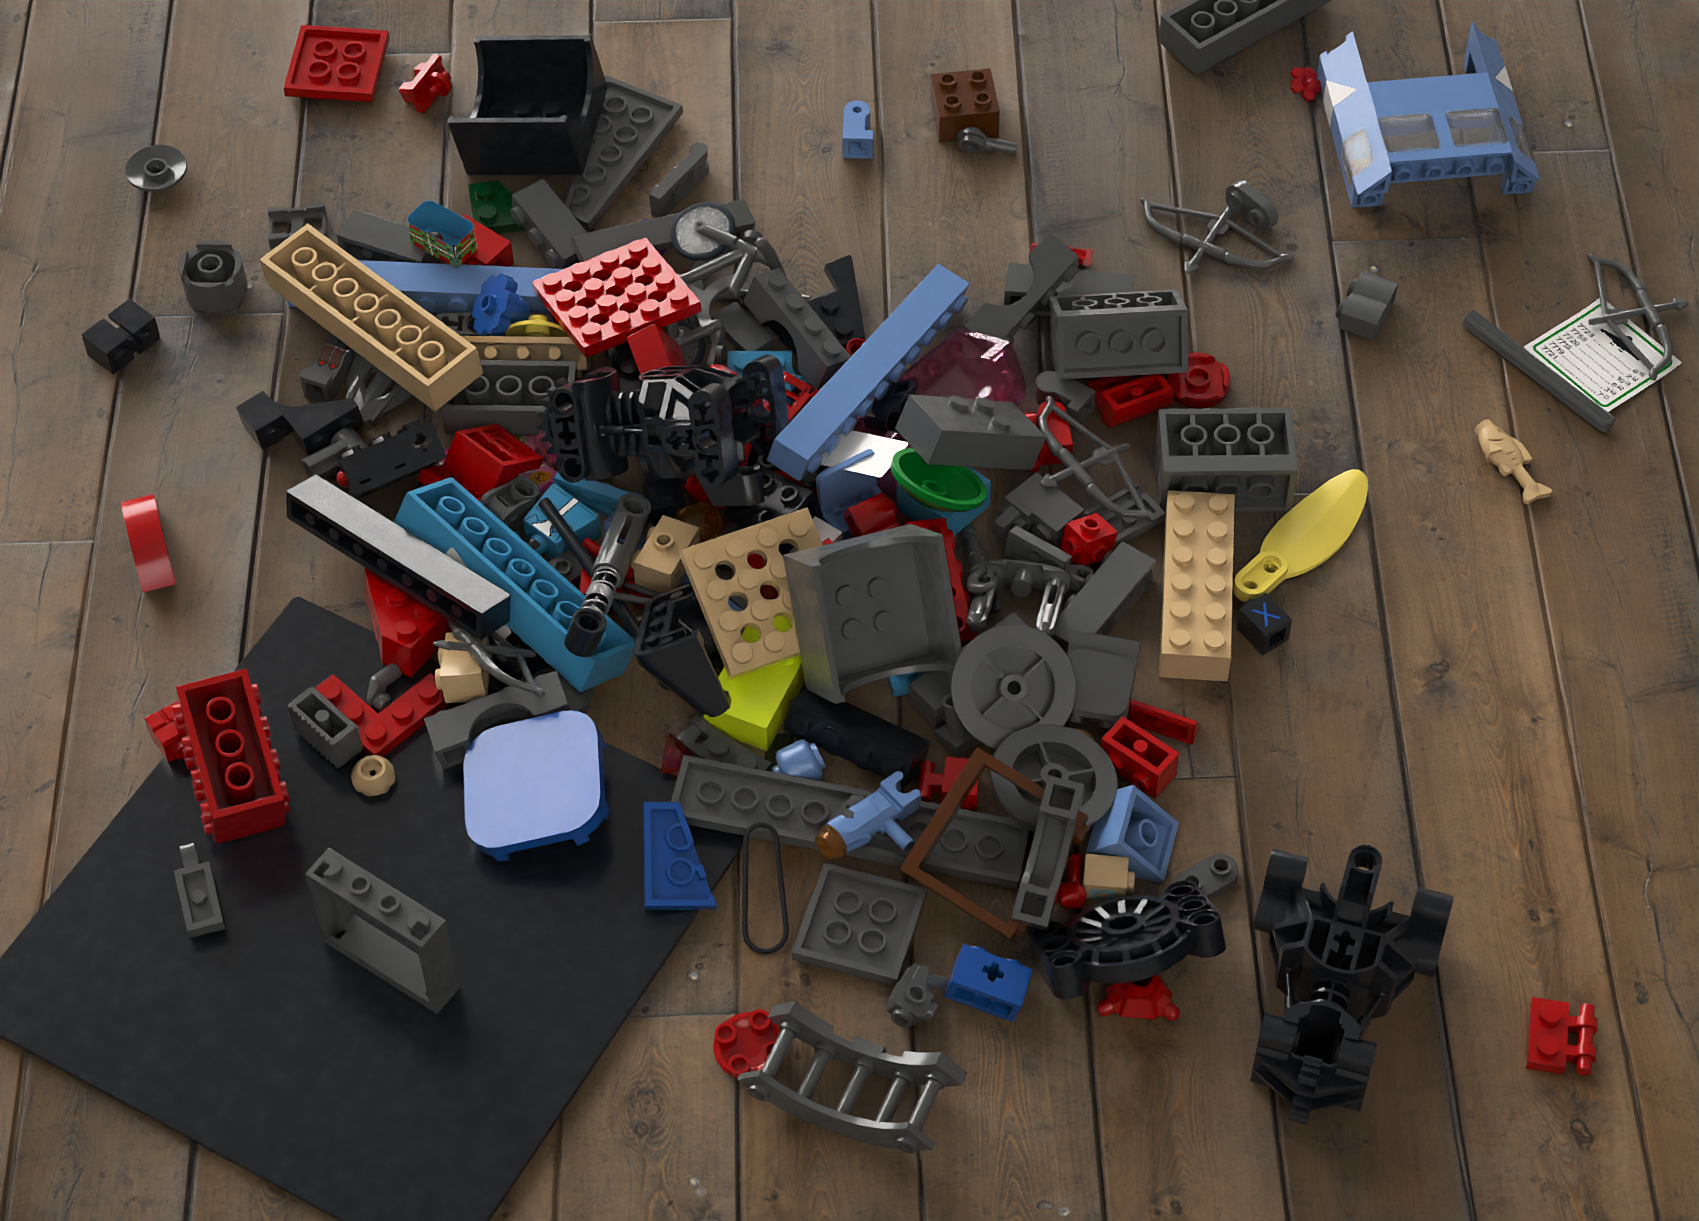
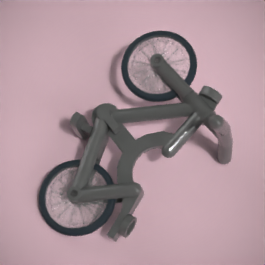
[658,202,786,366]

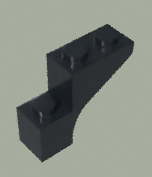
[236,391,365,456]

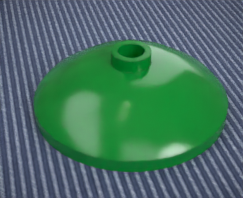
[890,448,987,512]

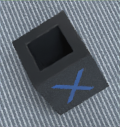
[1237,593,1292,656]

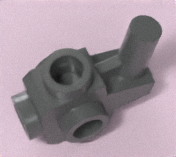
[885,963,950,1027]

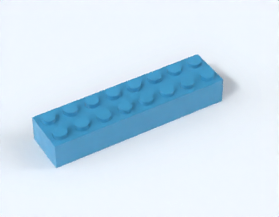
[394,477,636,692]

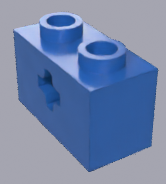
[944,944,1033,1022]

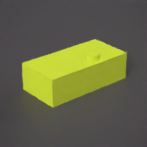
[703,616,805,752]

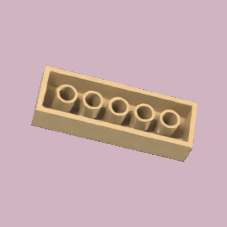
[1159,490,1235,681]

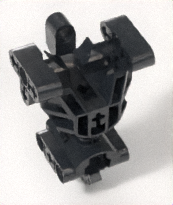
[537,354,789,506]
[1250,845,1454,1125]

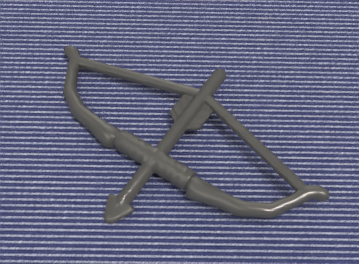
[1140,197,1294,274]
[1587,253,1689,380]
[1038,396,1156,521]
[433,620,545,697]

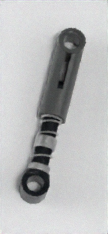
[564,493,651,657]

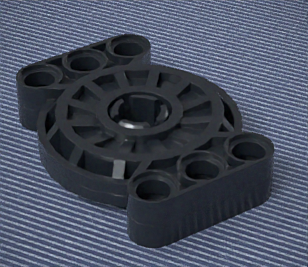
[1027,880,1226,999]

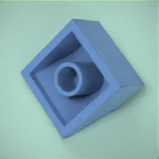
[1086,785,1179,883]

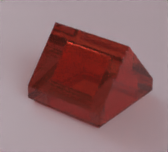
[661,733,693,773]

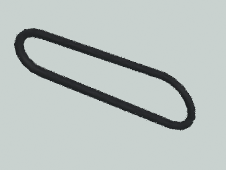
[742,822,789,954]

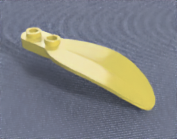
[1233,469,1368,602]

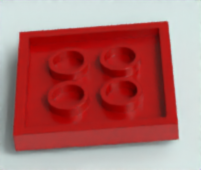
[283,25,390,102]

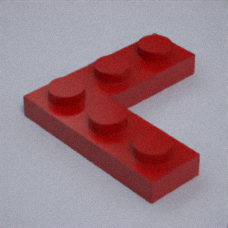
[315,673,451,757]

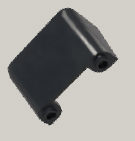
[634,583,732,717]

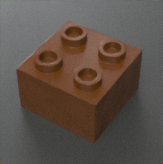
[931,68,1000,143]

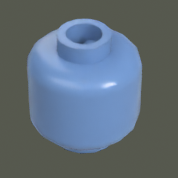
[772,739,826,781]

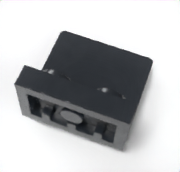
[723,467,823,556]

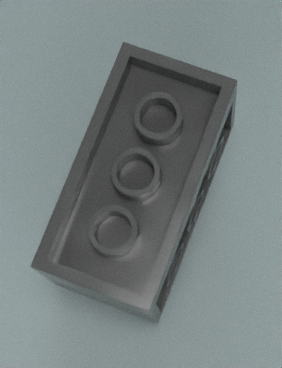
[1049,290,1188,379]
[1154,407,1298,512]

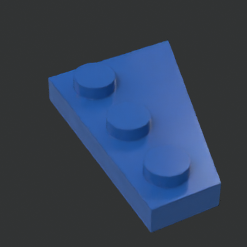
[643,802,717,910]

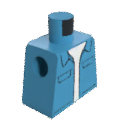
[523,483,602,559]

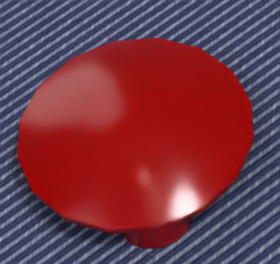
[713,1009,784,1078]

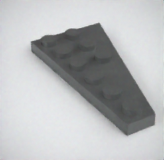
[565,75,683,232]

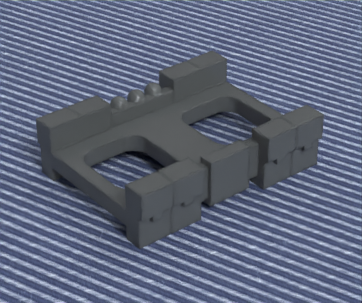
[267,202,327,249]

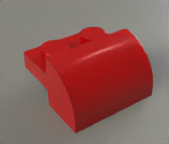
[1086,374,1174,428]

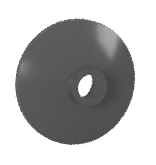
[125,145,187,192]

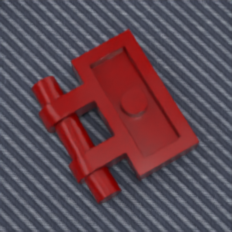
[1526,997,1598,1076]

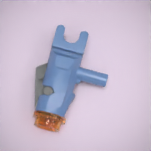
[815,771,921,860]

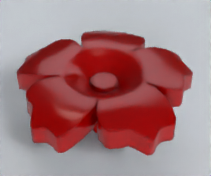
[1290,66,1321,102]

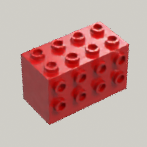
[172,668,290,844]

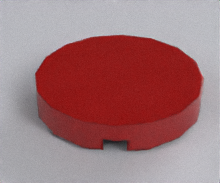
[1166,352,1231,409]

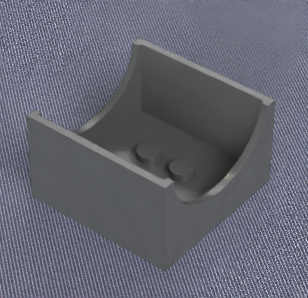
[783,524,962,704]

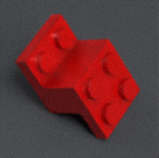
[417,424,544,501]

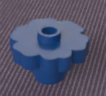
[472,273,529,336]

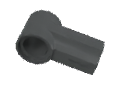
[301,428,368,480]

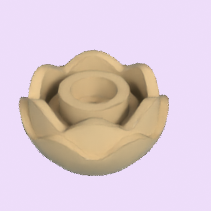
[351,755,395,796]

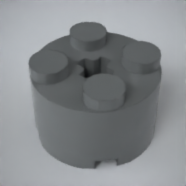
[178,240,248,312]

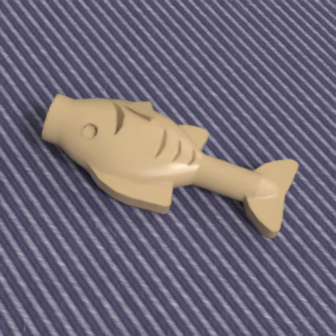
[1474,419,1553,505]

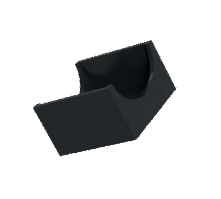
[448,35,608,175]

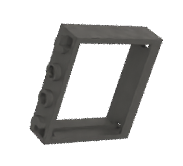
[305,848,460,1014]

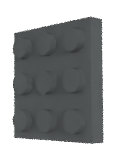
[792,862,927,986]

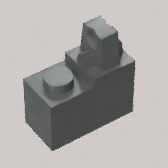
[993,472,1085,548]

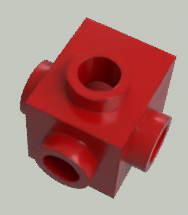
[1060,513,1118,566]

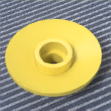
[505,315,569,337]

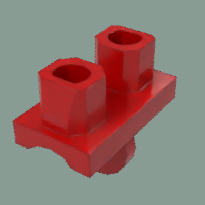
[399,54,452,113]

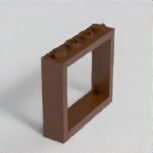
[900,747,1090,942]

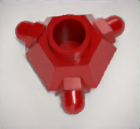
[1096,974,1180,1021]

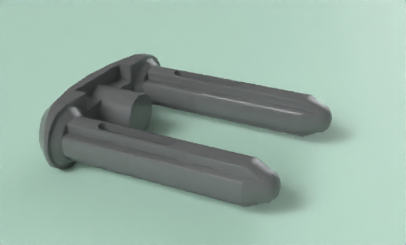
[966,560,1072,637]

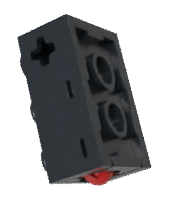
[332,419,447,500]

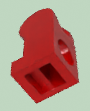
[1037,401,1073,466]

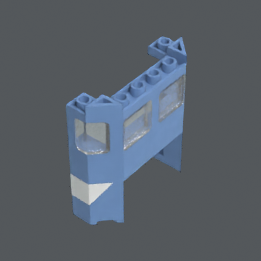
[1317,22,1540,208]

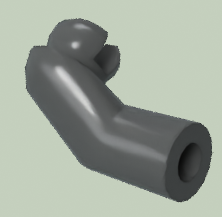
[367,663,401,711]

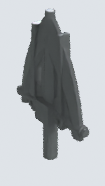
[346,350,414,426]

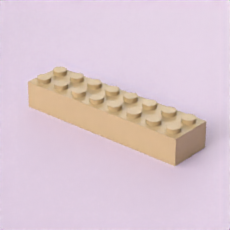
[260,223,483,411]

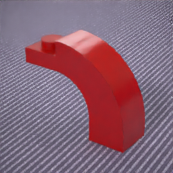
[121,494,176,592]

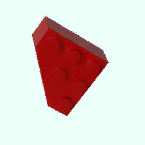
[364,568,452,678]

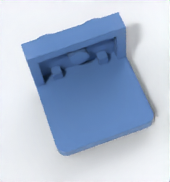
[816,449,886,541]

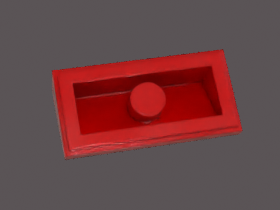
[1128,699,1201,745]

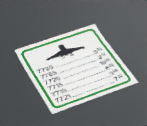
[1524,298,1682,412]

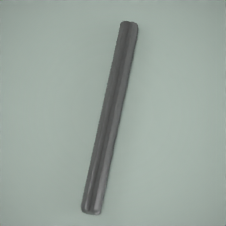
[1462,310,1615,433]

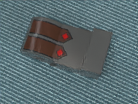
[300,343,354,403]
[1036,371,1096,430]

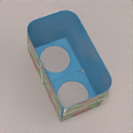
[407,201,477,269]

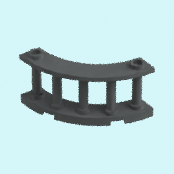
[737,1001,967,1154]

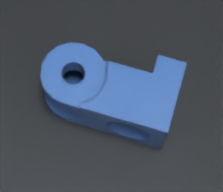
[842,100,873,159]

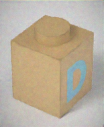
[1083,854,1135,904]

